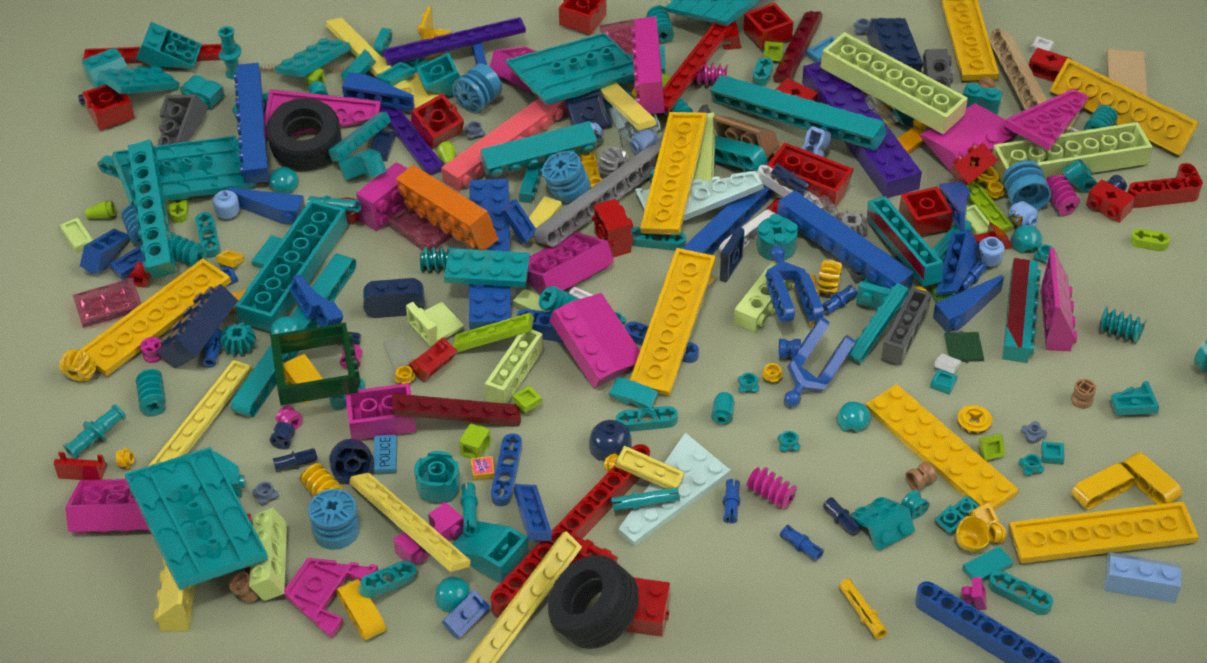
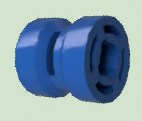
[778,339,801,360]

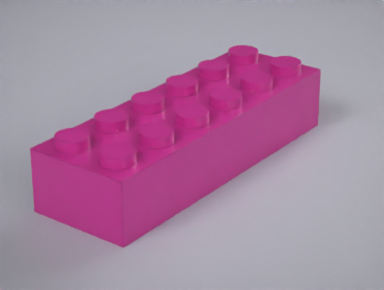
[631,17,665,114]

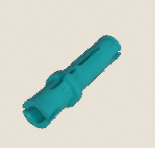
[307,196,361,212]
[460,482,478,536]
[612,487,680,512]

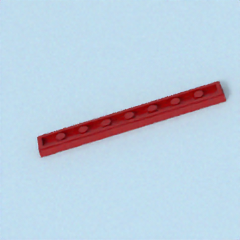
[663,23,732,113]
[83,44,222,64]

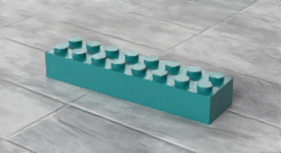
[235,199,348,332]

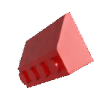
[767,142,854,209]

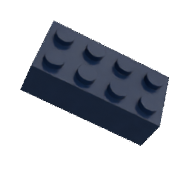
[867,18,923,73]
[157,284,239,368]

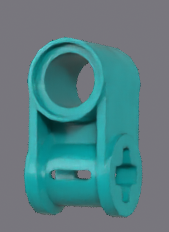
[1062,158,1097,193]

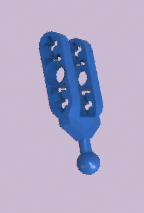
[765,246,824,322]
[784,316,855,407]

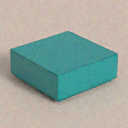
[930,369,958,395]
[1041,441,1064,465]

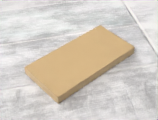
[1106,49,1147,96]

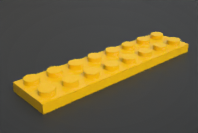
[940,0,999,81]
[1049,58,1200,157]
[640,112,708,235]
[630,248,716,396]
[79,258,231,376]
[865,384,1019,511]
[1008,501,1199,564]

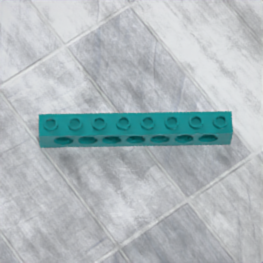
[126,139,177,279]

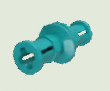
[218,26,242,79]
[63,404,126,459]

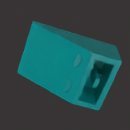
[136,22,202,69]
[452,521,529,583]

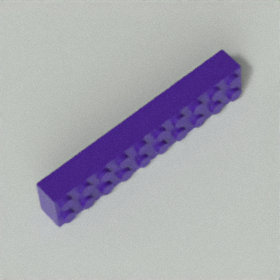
[802,61,922,198]

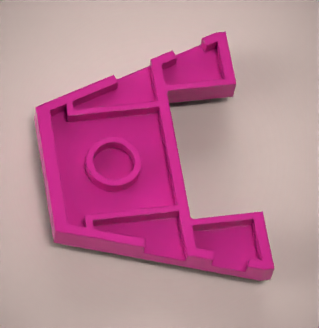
[284,558,379,639]

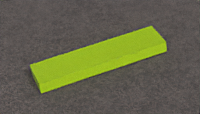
[957,179,1014,233]
[453,313,534,352]

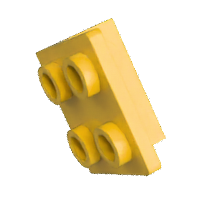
[418,6,451,58]

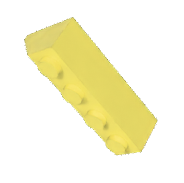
[154,558,195,632]

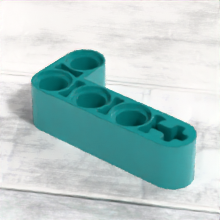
[714,136,768,172]
[338,149,387,180]

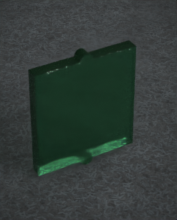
[944,331,984,363]

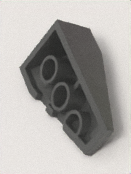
[158,94,208,146]

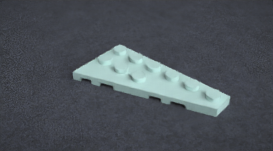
[635,171,764,221]
[619,433,731,547]

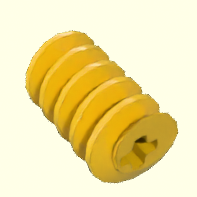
[299,463,343,497]

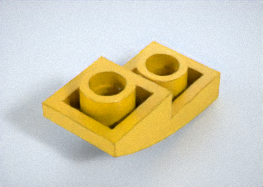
[577,152,600,179]

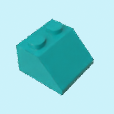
[82,48,128,88]
[416,52,460,96]

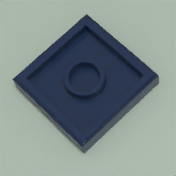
[565,91,612,129]
[720,227,745,282]

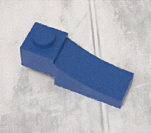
[289,274,344,327]

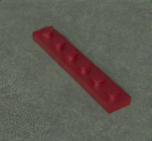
[773,11,823,82]
[391,393,521,426]

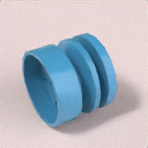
[453,63,502,113]
[542,151,591,203]
[1002,161,1051,210]
[309,489,360,550]

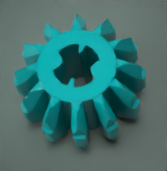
[220,322,256,357]

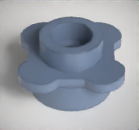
[854,18,870,35]
[464,121,485,139]
[1021,421,1047,443]
[252,482,279,504]

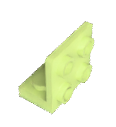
[406,302,464,346]

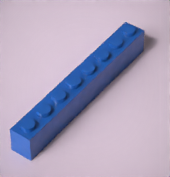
[234,62,269,184]
[777,190,914,289]

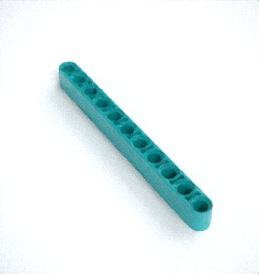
[231,253,356,418]

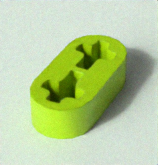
[169,199,188,223]
[1130,228,1170,251]

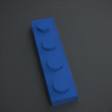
[514,484,552,542]

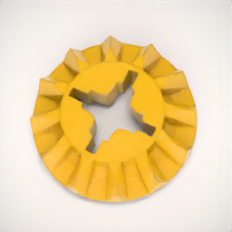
[971,162,999,186]
[957,405,992,434]

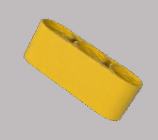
[1121,452,1183,505]
[1071,463,1136,510]
[336,579,386,641]

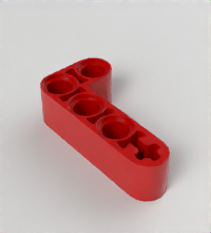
[1128,163,1203,208]

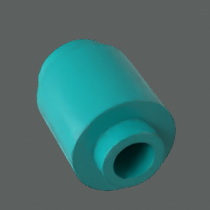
[711,392,735,424]

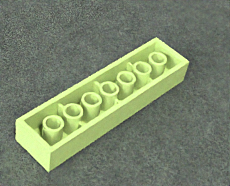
[820,32,968,134]
[992,122,1153,187]

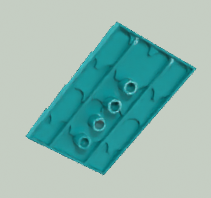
[665,0,762,26]
[505,33,635,105]
[111,135,256,205]
[124,447,268,590]

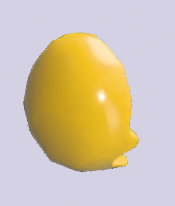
[955,516,990,553]

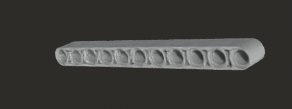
[534,135,664,247]

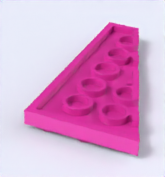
[264,89,381,141]
[1004,89,1089,150]

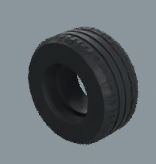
[267,98,342,170]
[548,555,639,649]

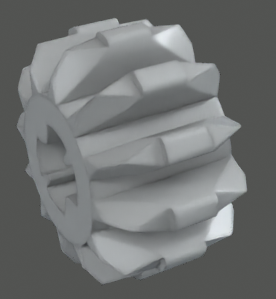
[598,146,629,177]
[836,210,868,237]

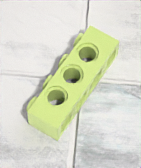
[734,261,795,333]
[485,330,543,404]
[249,508,287,601]

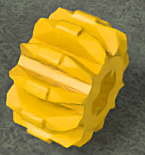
[817,260,842,295]
[58,349,97,383]

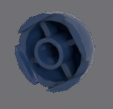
[589,419,632,461]
[329,439,374,484]

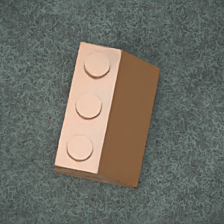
[712,115,779,159]

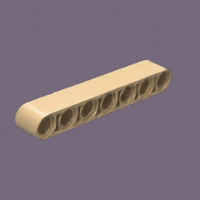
[989,28,1047,110]

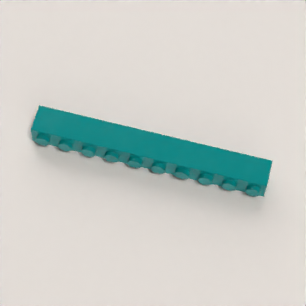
[710,75,887,151]

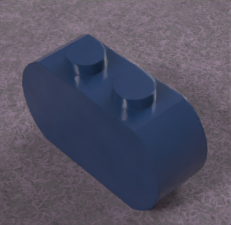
[363,278,425,318]

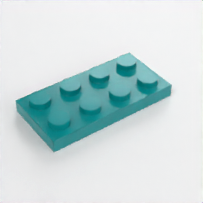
[275,38,351,77]
[97,66,180,94]
[444,248,530,287]

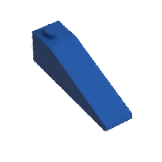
[342,72,415,111]
[939,182,970,231]
[227,188,305,225]
[936,230,979,296]
[933,275,1004,333]

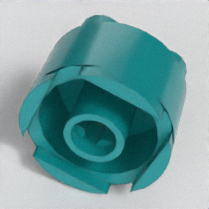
[757,214,798,261]
[414,451,461,502]

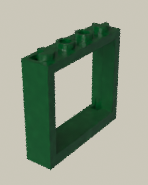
[270,323,361,406]

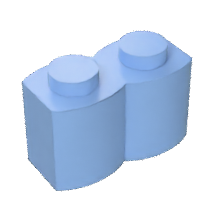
[801,126,831,157]

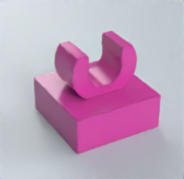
[961,577,987,610]

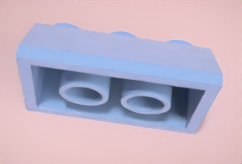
[1105,552,1181,603]

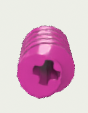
[691,63,728,86]
[1046,175,1080,216]
[747,467,797,510]

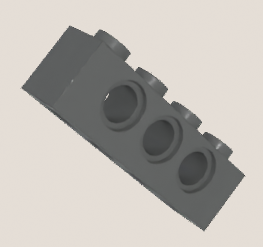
[922,49,953,89]
[881,287,931,365]

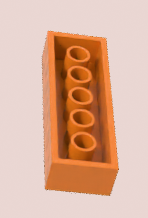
[395,165,498,250]

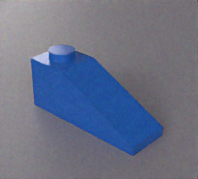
[79,228,130,274]

